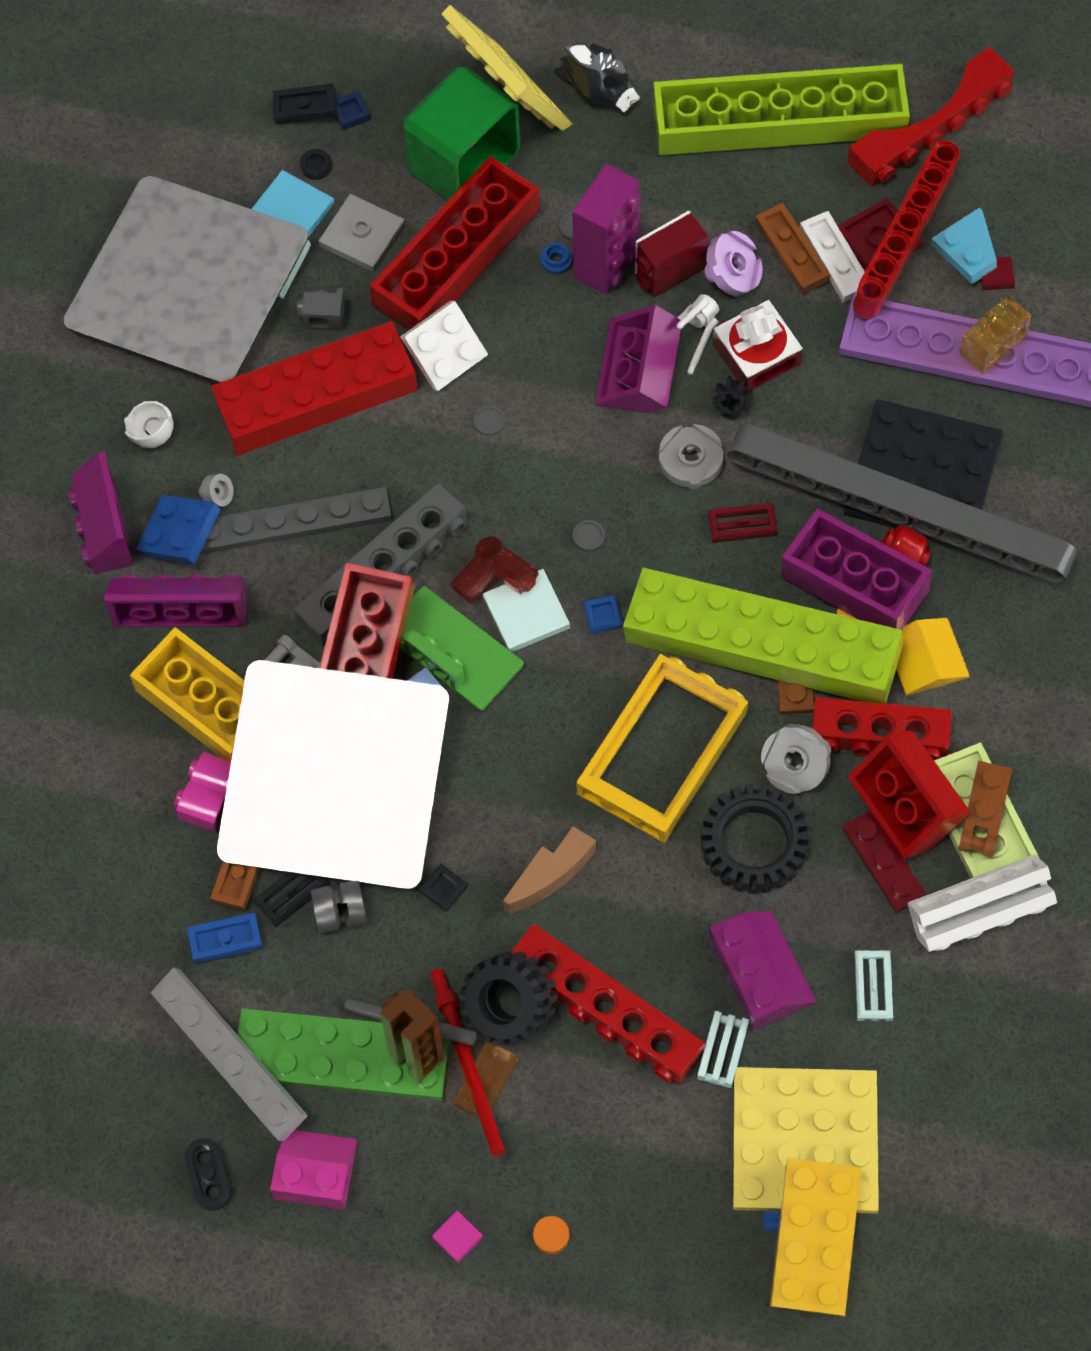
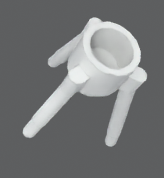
[677,294,719,375]

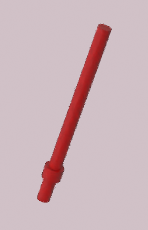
[430,968,505,1157]

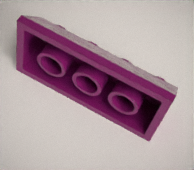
[104,575,248,627]

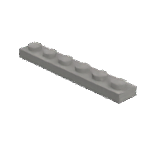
[151,967,308,1141]

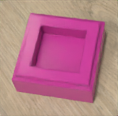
[432,1211,483,1263]

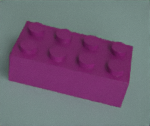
[572,164,642,295]
[781,509,932,630]

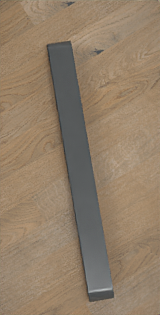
[727,424,1077,584]

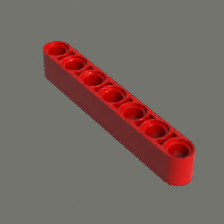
[852,140,960,319]

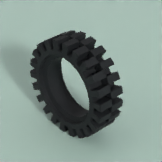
[701,784,809,894]

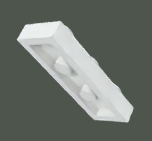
[800,211,865,303]

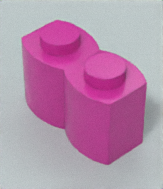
[174,752,231,833]

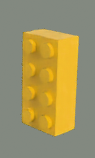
[130,627,245,761]
[769,1158,861,1316]

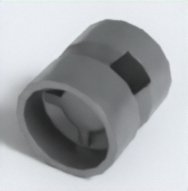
[311,880,367,934]

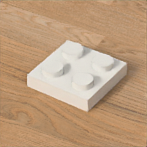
[400,301,488,391]

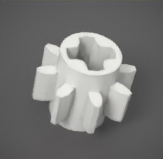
[735,306,778,345]

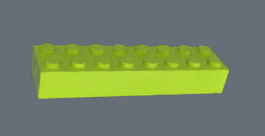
[653,64,910,155]
[623,568,903,704]

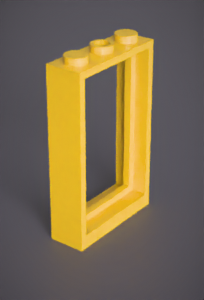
[576,653,748,844]

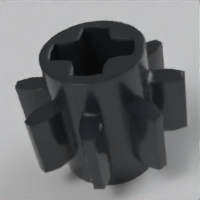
[712,376,753,419]

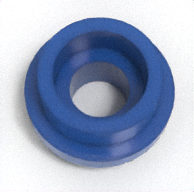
[540,242,572,273]

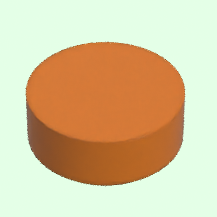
[533,1216,570,1254]

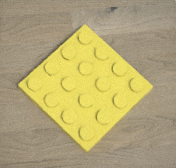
[442,5,573,131]
[733,1067,879,1214]

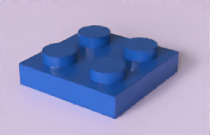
[136,495,220,565]

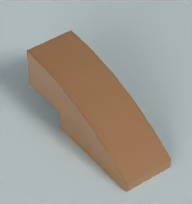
[503,827,596,915]

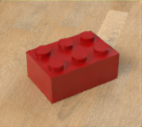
[847,730,970,859]

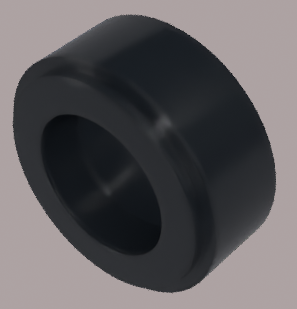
[300,149,332,180]

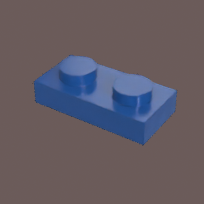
[187,912,263,964]

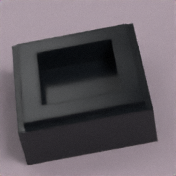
[419,864,468,912]

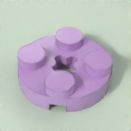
[705,231,763,297]

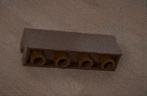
[380,988,444,1084]

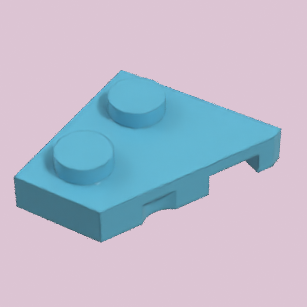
[932,208,997,284]

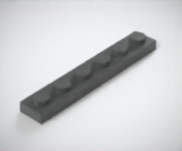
[199,487,392,555]

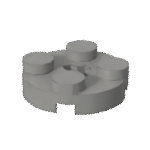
[659,424,724,489]
[761,724,831,794]

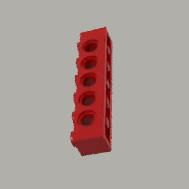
[512,923,705,1085]

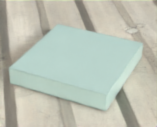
[482,569,570,652]

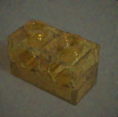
[959,295,1032,374]

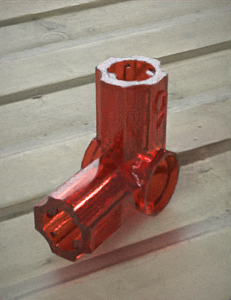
[449,536,539,603]

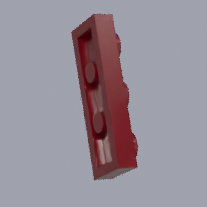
[842,810,926,914]

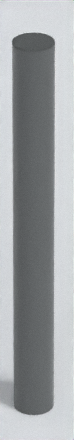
[344,998,477,1045]

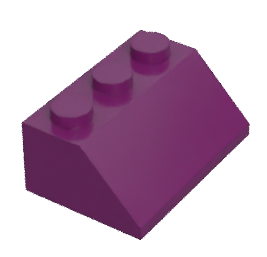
[595,305,681,413]
[68,451,133,575]
[708,911,817,1031]

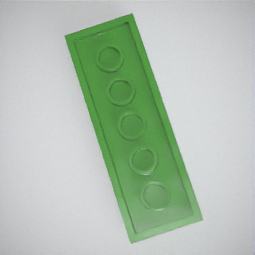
[238,1008,450,1101]

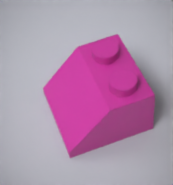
[270,1130,357,1210]

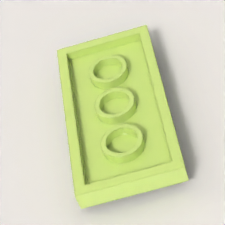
[935,742,1040,879]

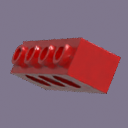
[812,697,952,761]

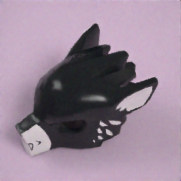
[553,43,640,115]

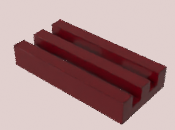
[708,503,778,543]

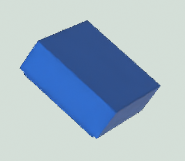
[583,595,623,635]

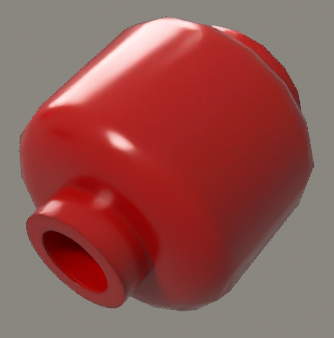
[881,525,931,566]

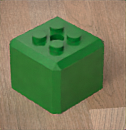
[403,67,520,201]

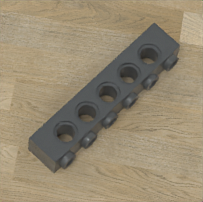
[293,483,467,648]

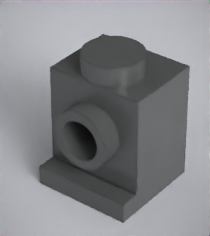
[297,288,345,331]

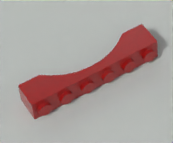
[847,47,1015,187]

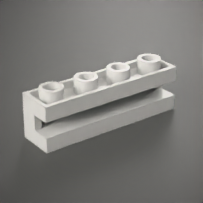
[908,855,1057,952]

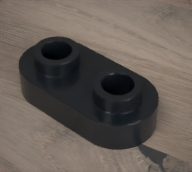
[185,1138,231,1211]

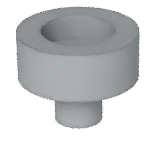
[199,474,234,507]

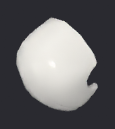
[124,401,174,448]

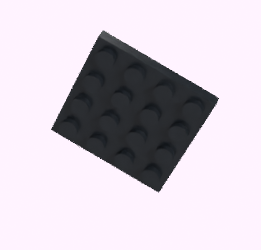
[844,399,1003,537]

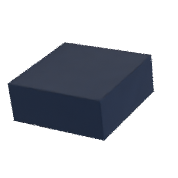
[336,90,371,130]

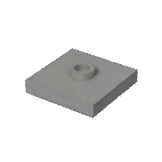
[318,194,405,272]

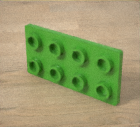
[400,586,524,711]

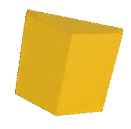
[896,618,970,696]

